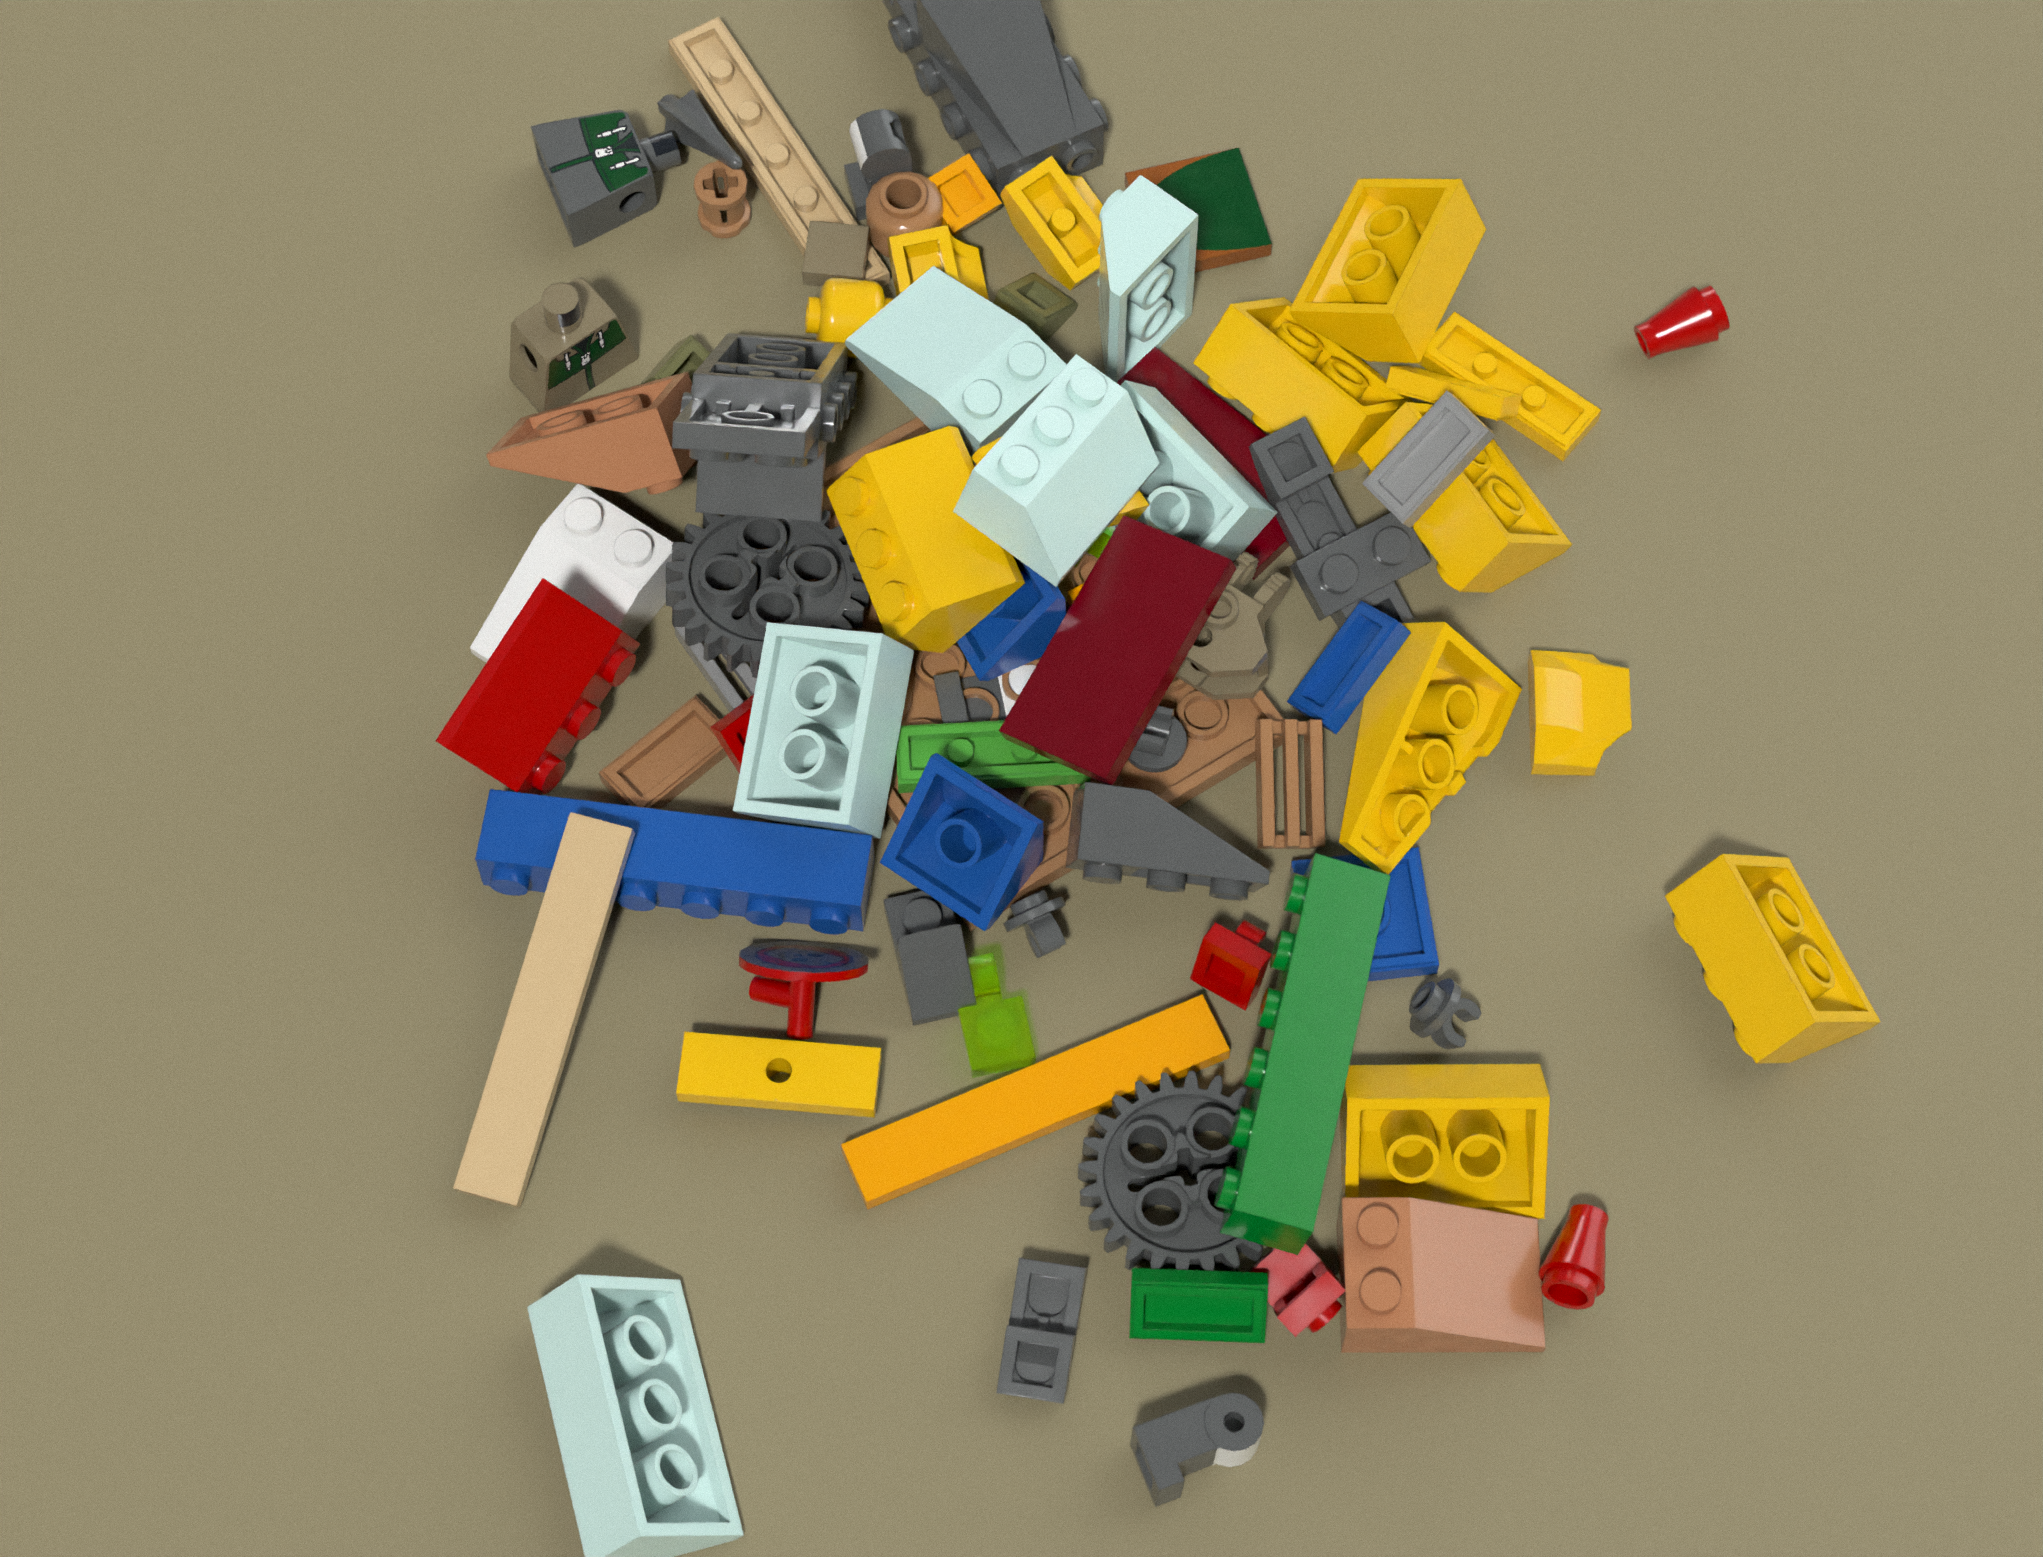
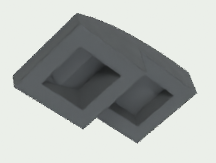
[996,1258,1087,1404]

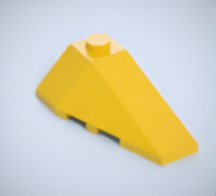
[1339,622,1522,875]

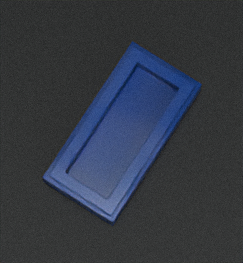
[1287,601,1411,735]

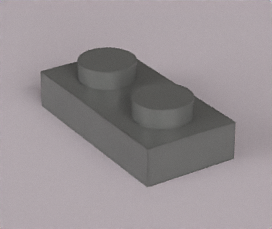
[1290,512,1431,621]

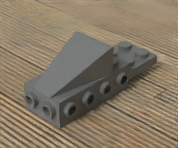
[882,0,1109,209]
[672,333,857,522]

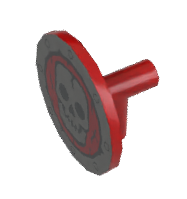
[739,941,868,1039]

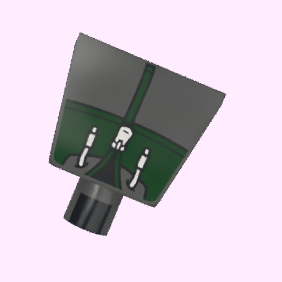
[531,110,681,248]

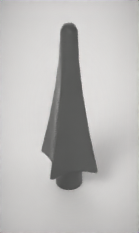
[657,89,743,170]

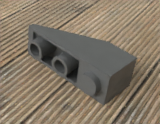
[1065,782,1270,901]

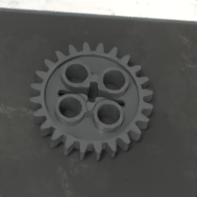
[666,509,869,678]
[1078,1071,1263,1272]

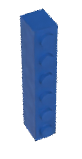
[475,789,875,935]

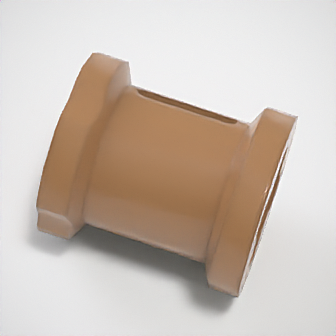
[694,161,751,239]

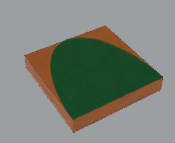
[1125,147,1272,273]

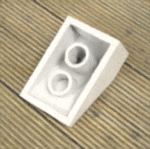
[470,484,673,663]

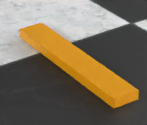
[841,994,1230,1210]

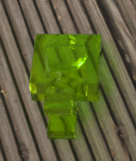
[958,953,1036,1078]

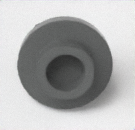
[1128,706,1187,773]
[1003,890,1066,958]
[1409,978,1482,1050]

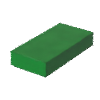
[1129,1268,1268,1343]

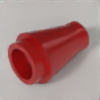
[1634,285,1730,359]
[1539,1204,1609,1309]

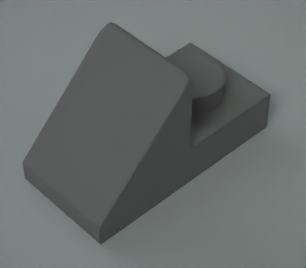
[883,891,977,1026]

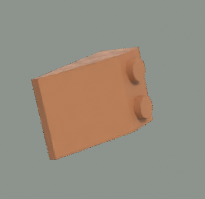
[486,372,698,495]
[1336,1197,1545,1353]

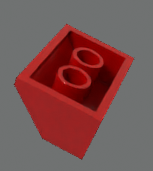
[435,578,640,795]

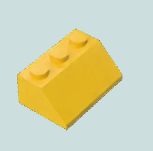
[1289,178,1486,363]
[1193,297,1415,473]
[1357,402,1572,593]
[826,426,1025,653]
[1665,854,1881,1064]
[1340,1064,1550,1219]

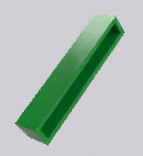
[1215,853,1391,1255]

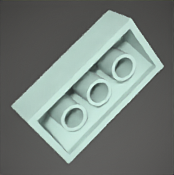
[527,1274,744,1557]

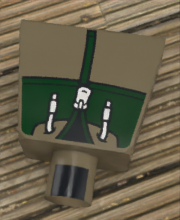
[509,277,638,412]

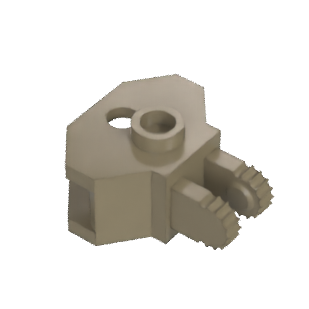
[1176,552,1291,700]

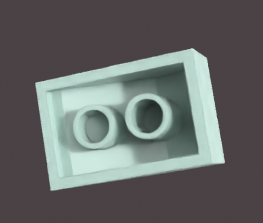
[845,266,1067,464]

